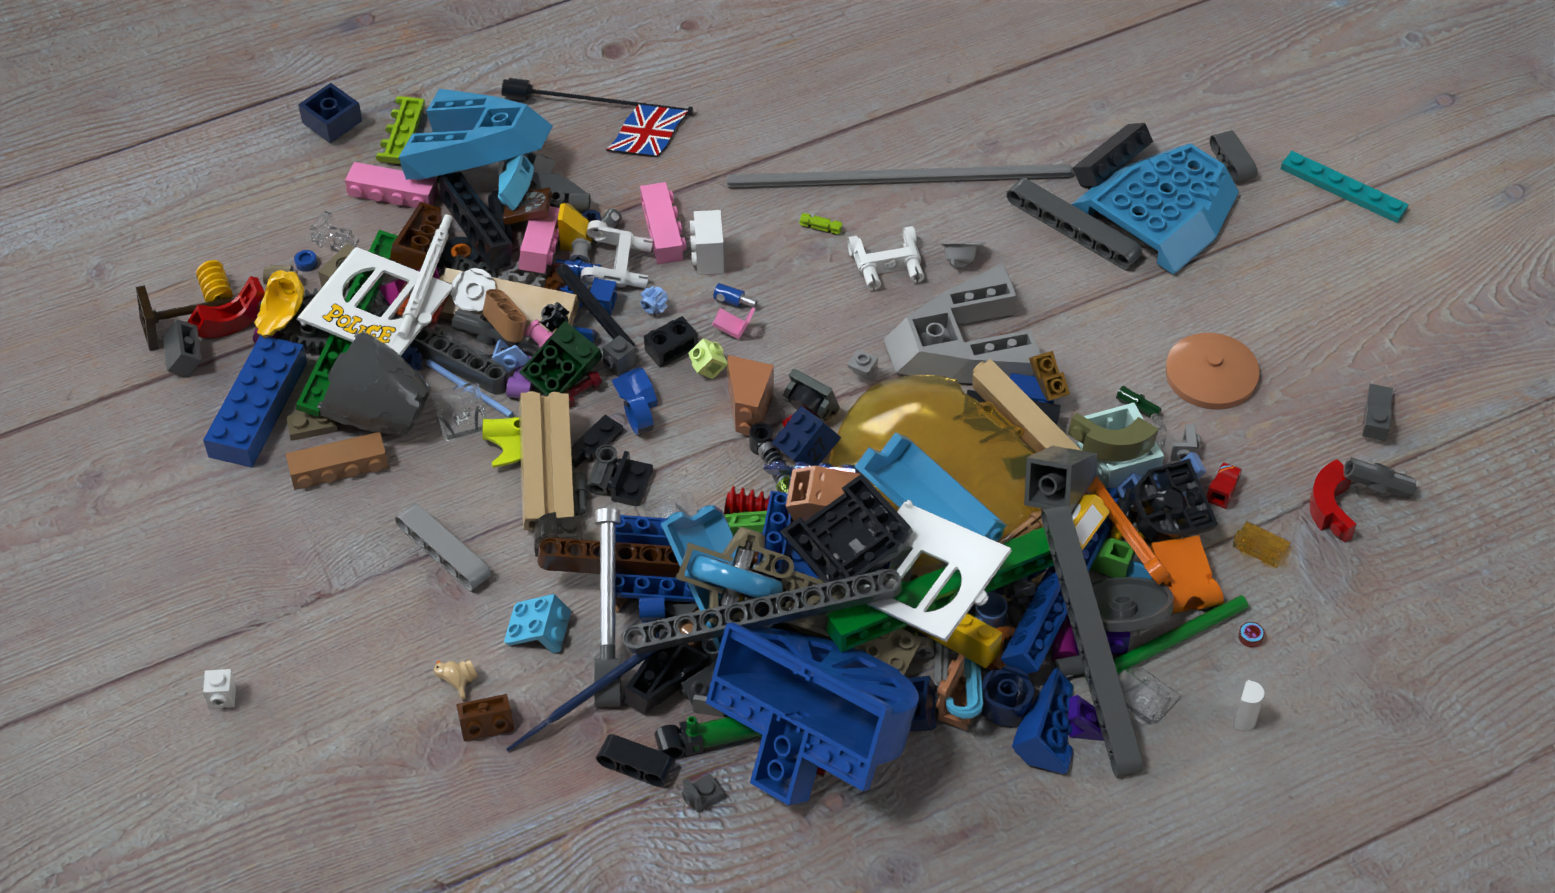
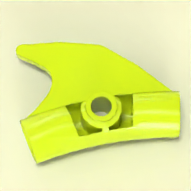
[482,417,521,468]

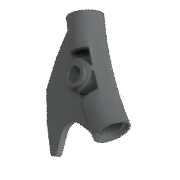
[531,172,590,213]

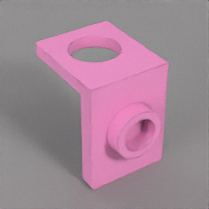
[712,307,755,339]

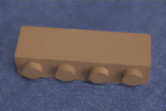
[285,432,389,490]

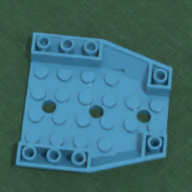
[1071,143,1239,275]

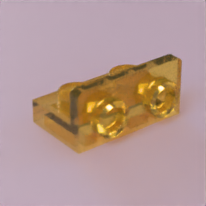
[1233,521,1291,568]

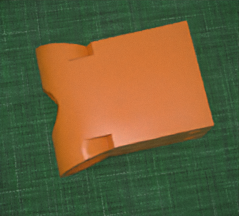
[1150,535,1224,614]

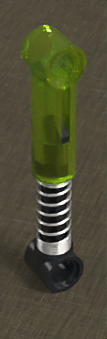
[749,422,791,493]

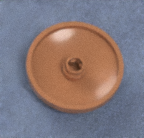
[1165,333,1259,409]

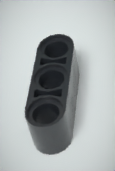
[596,734,675,787]

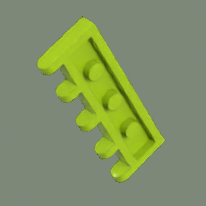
[375,96,425,164]

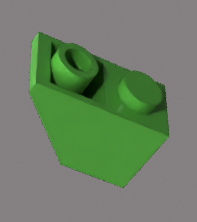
[1090,538,1134,578]

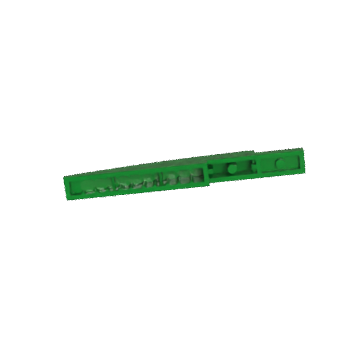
[296,230,398,417]

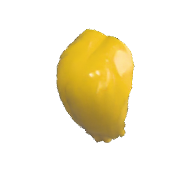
[254,270,305,338]

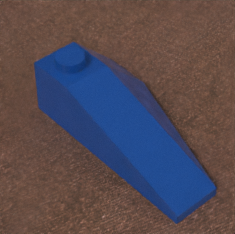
[1012,668,1073,774]

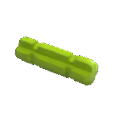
[800,213,843,234]

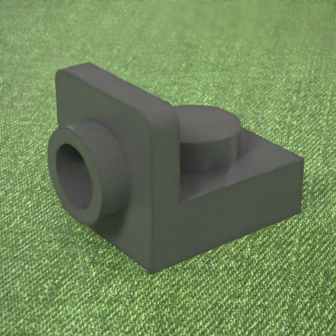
[682,774,724,813]

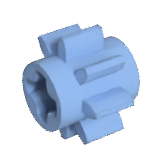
[640,286,668,315]

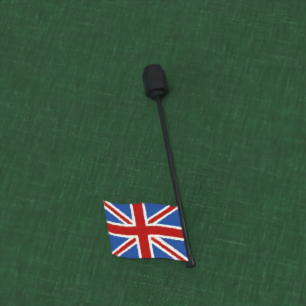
[501,78,693,158]

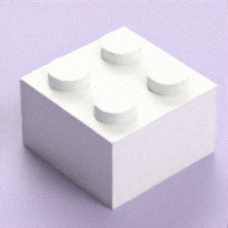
[690,210,724,275]

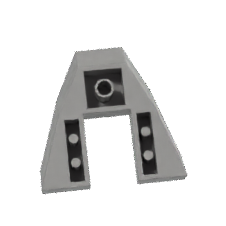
[884,263,1041,383]

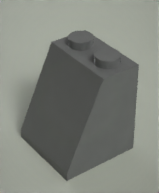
[1024,446,1097,512]

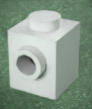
[203,669,236,709]

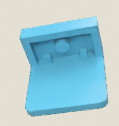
[504,594,572,653]

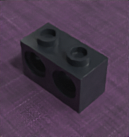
[644,316,698,368]

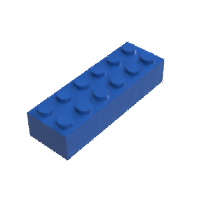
[203,335,307,468]

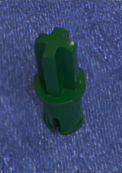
[1116,386,1162,419]

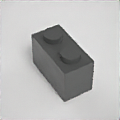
[163,320,202,377]

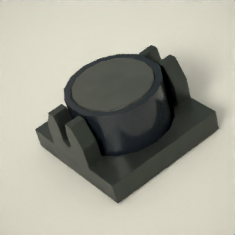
[783,369,840,421]

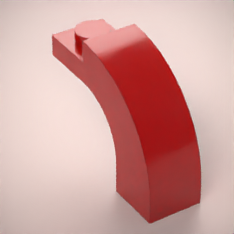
[188,276,265,338]
[1309,459,1357,543]

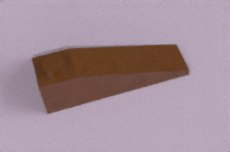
[390,202,442,271]

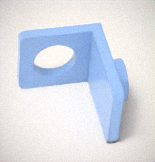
[492,339,530,373]

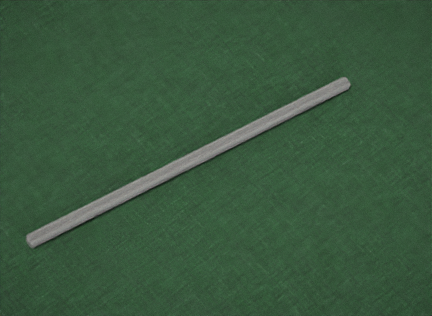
[727,164,1072,188]

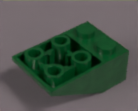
[519,321,603,396]

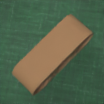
[482,289,527,343]

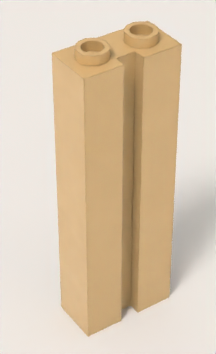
[437,268,580,333]
[973,359,1082,453]
[519,391,574,531]

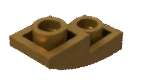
[1029,351,1070,401]

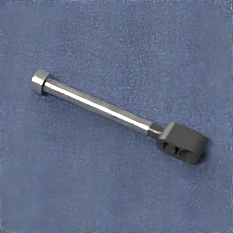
[594,508,621,707]

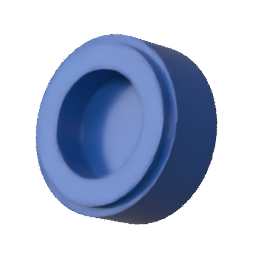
[294,250,318,272]

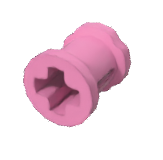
[524,319,553,348]

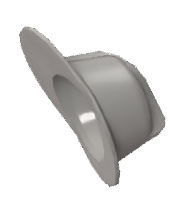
[941,241,986,268]

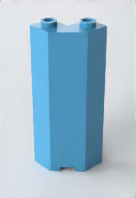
[855,432,1007,541]
[661,505,777,652]

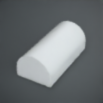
[1234,680,1264,731]

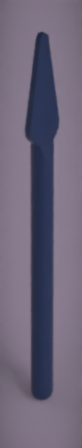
[506,639,660,751]

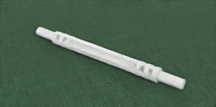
[398,214,453,338]

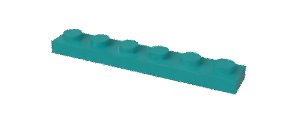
[1280,151,1409,223]

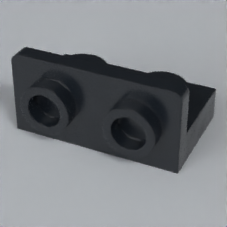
[608,451,653,507]

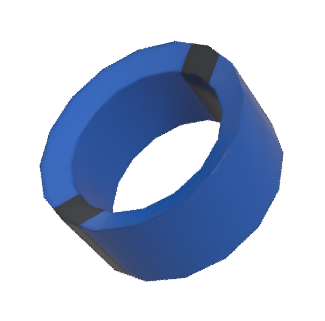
[624,394,654,435]

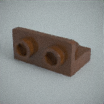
[456,694,514,741]

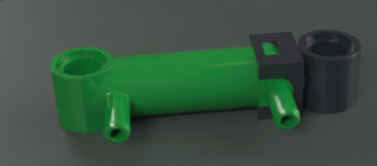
[654,716,763,760]

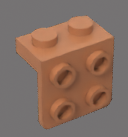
[936,654,984,731]

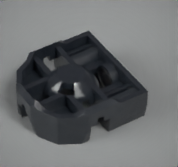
[1128,459,1218,542]

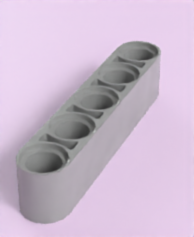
[395,503,491,591]

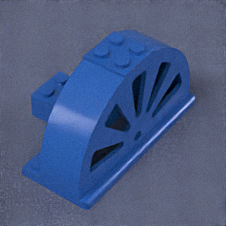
[706,622,919,806]

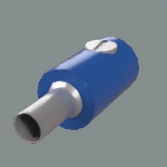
[713,283,758,308]

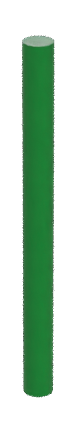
[1085,595,1248,681]

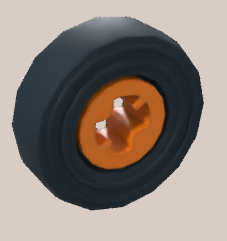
[441,237,482,269]

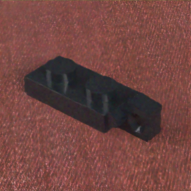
[571,415,623,468]

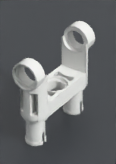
[580,220,653,289]
[847,226,925,290]

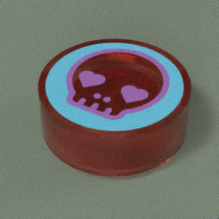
[1238,622,1265,647]

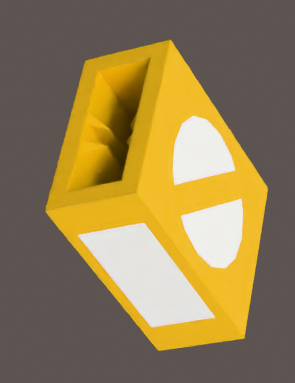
[1071,494,1110,550]

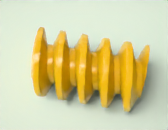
[196,260,234,302]

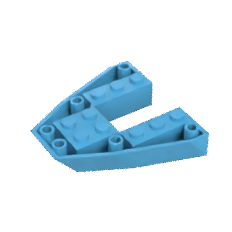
[399,89,553,180]

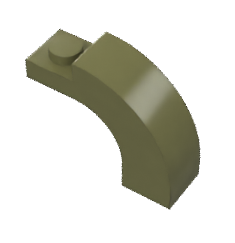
[1068,413,1159,462]

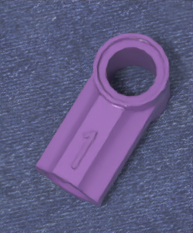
[506,355,534,399]

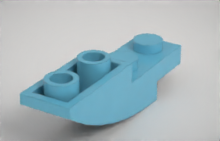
[498,154,534,211]

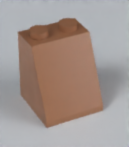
[727,355,774,435]

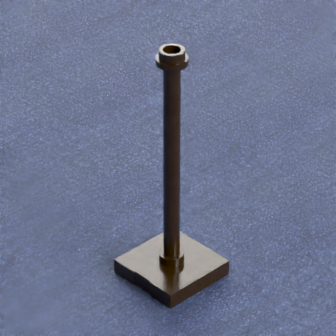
[136,285,263,351]

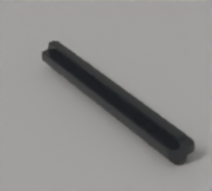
[556,264,635,347]

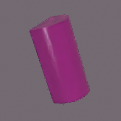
[1050,613,1078,662]

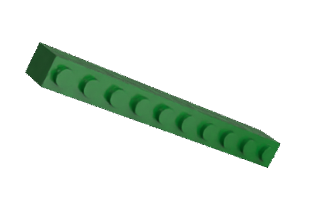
[826,527,1054,652]

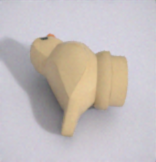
[434,659,478,700]

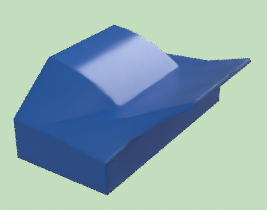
[611,367,658,408]

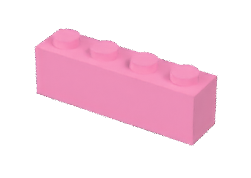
[345,162,439,208]
[640,182,687,264]
[519,206,560,273]

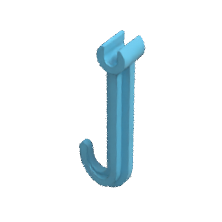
[946,657,983,719]

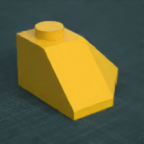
[558,203,593,251]

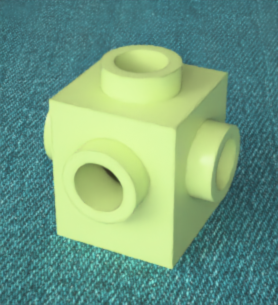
[688,338,727,379]

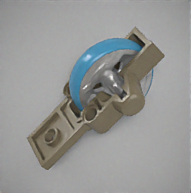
[675,527,846,637]

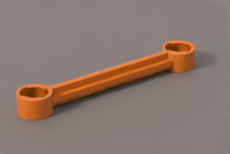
[1088,475,1171,585]

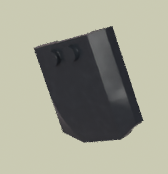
[780,474,913,583]

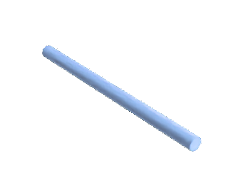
[426,359,514,418]

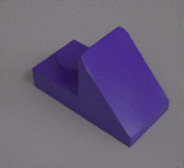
[1068,695,1104,741]

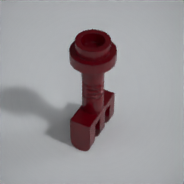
[564,371,603,408]

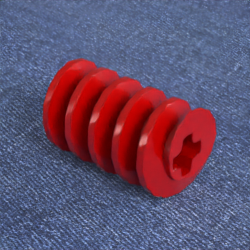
[724,486,770,514]

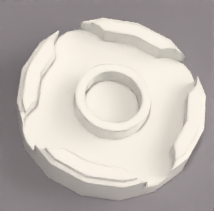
[451,268,497,313]

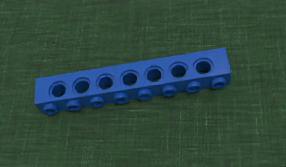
[1001,521,1110,674]

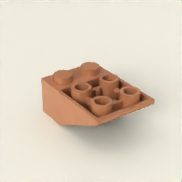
[786,466,871,521]

